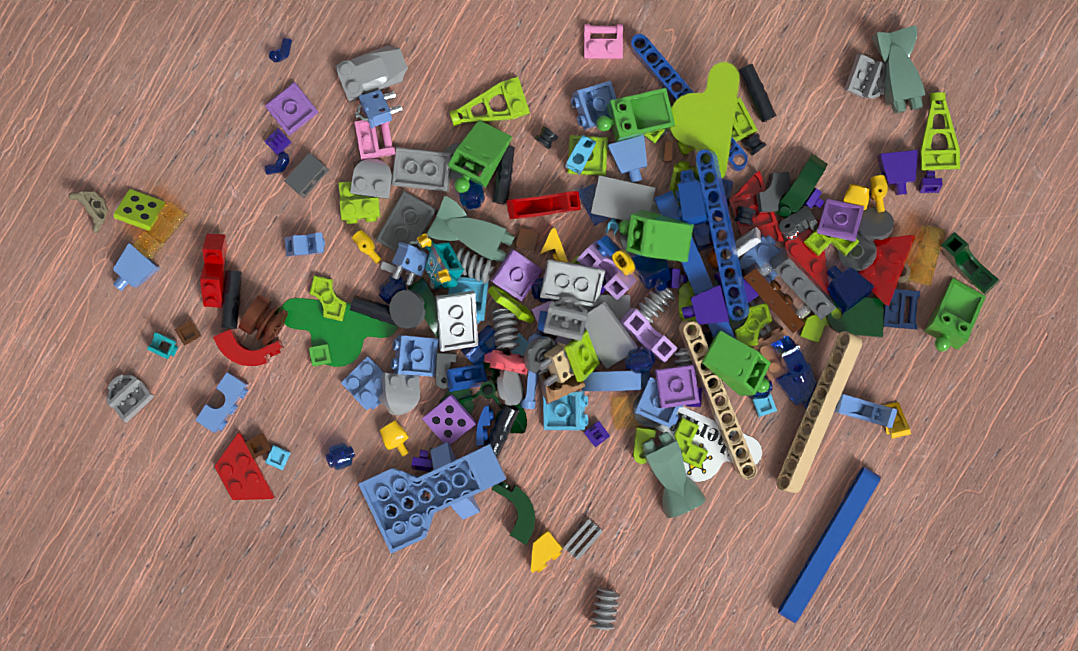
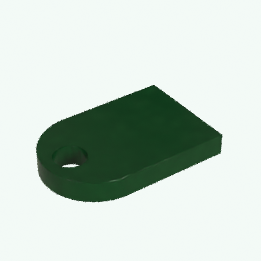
[826,296,885,338]

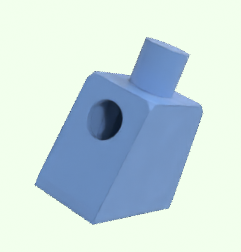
[608,135,647,183]
[113,243,160,291]

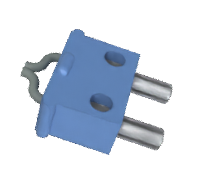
[355,90,403,129]
[392,240,429,286]

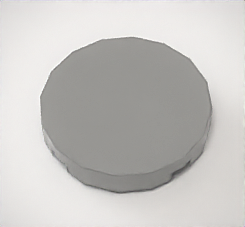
[497,370,523,406]

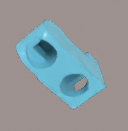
[565,135,596,175]

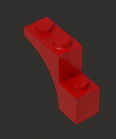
[507,191,581,220]
[200,233,227,308]

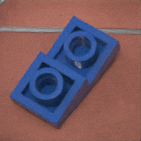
[597,235,620,258]
[476,405,494,446]

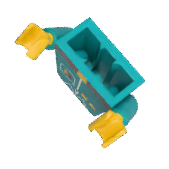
[417,233,464,290]

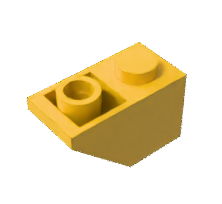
[531,529,563,573]

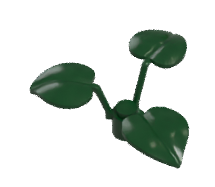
[439,351,527,434]

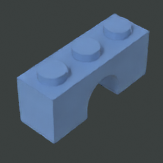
[195,372,249,433]

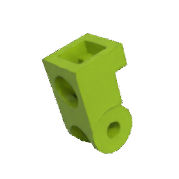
[633,427,656,464]

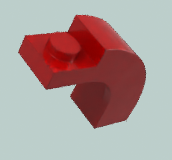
[213,329,284,366]

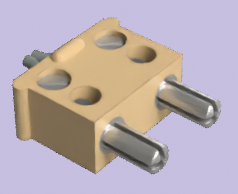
[538,342,574,386]

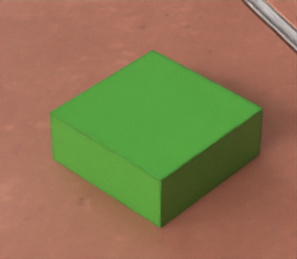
[309,344,332,367]

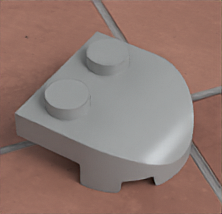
[844,54,886,99]
[350,159,392,199]
[543,297,587,341]
[379,373,420,416]
[106,375,155,423]

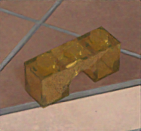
[132,201,189,259]
[907,225,945,286]

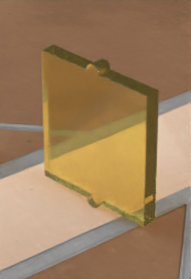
[611,394,644,429]

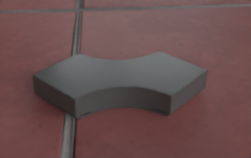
[756,172,791,213]

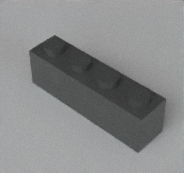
[770,248,836,320]

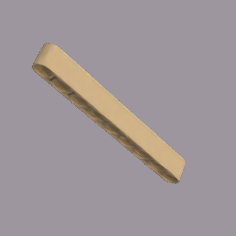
[679,320,757,480]
[777,331,862,493]

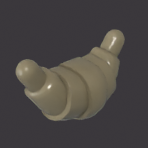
[68,191,109,233]

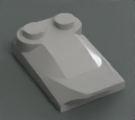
[335,45,408,102]

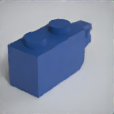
[676,170,709,225]

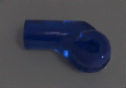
[269,38,292,63]
[265,152,290,175]

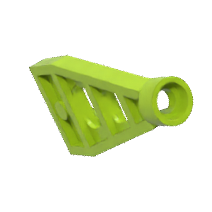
[449,77,530,126]
[920,92,960,171]
[677,97,758,156]

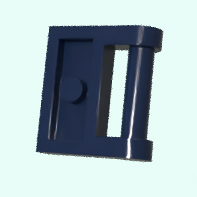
[884,289,920,330]

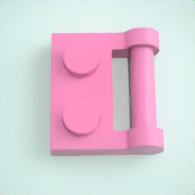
[584,24,623,59]
[355,120,396,160]

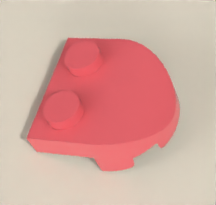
[484,350,527,375]

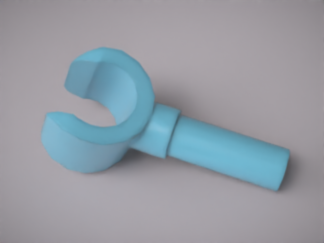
[605,218,619,235]

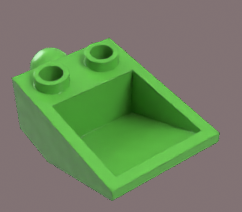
[596,88,675,142]
[448,120,513,193]
[619,210,693,262]
[924,278,986,352]
[702,330,771,396]

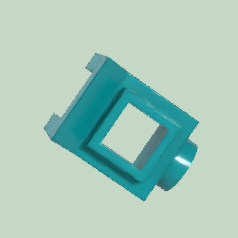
[147,331,179,359]

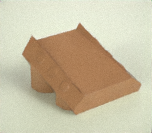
[538,370,585,405]

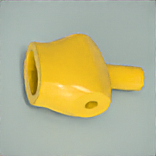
[870,175,888,213]
[843,183,870,210]
[351,230,382,264]
[612,250,635,276]
[379,420,409,457]

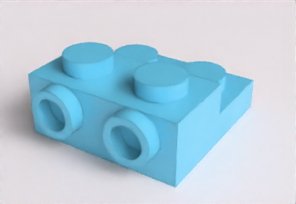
[448,277,489,324]
[543,391,588,430]

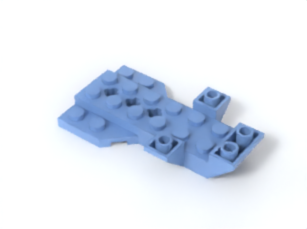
[359,442,506,554]

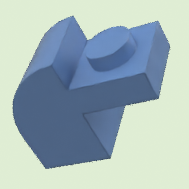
[284,233,325,257]

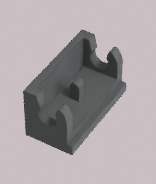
[284,152,329,198]

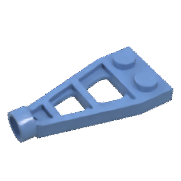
[520,330,544,409]

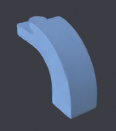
[582,370,650,391]
[834,394,897,428]

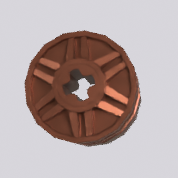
[238,295,288,346]

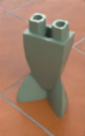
[871,25,925,114]
[427,196,515,262]
[642,431,706,518]

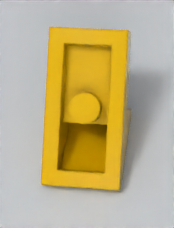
[540,228,568,262]
[883,402,911,439]

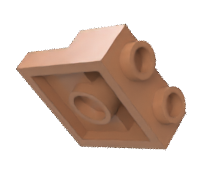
[751,327,803,381]

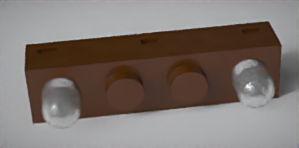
[743,262,811,333]

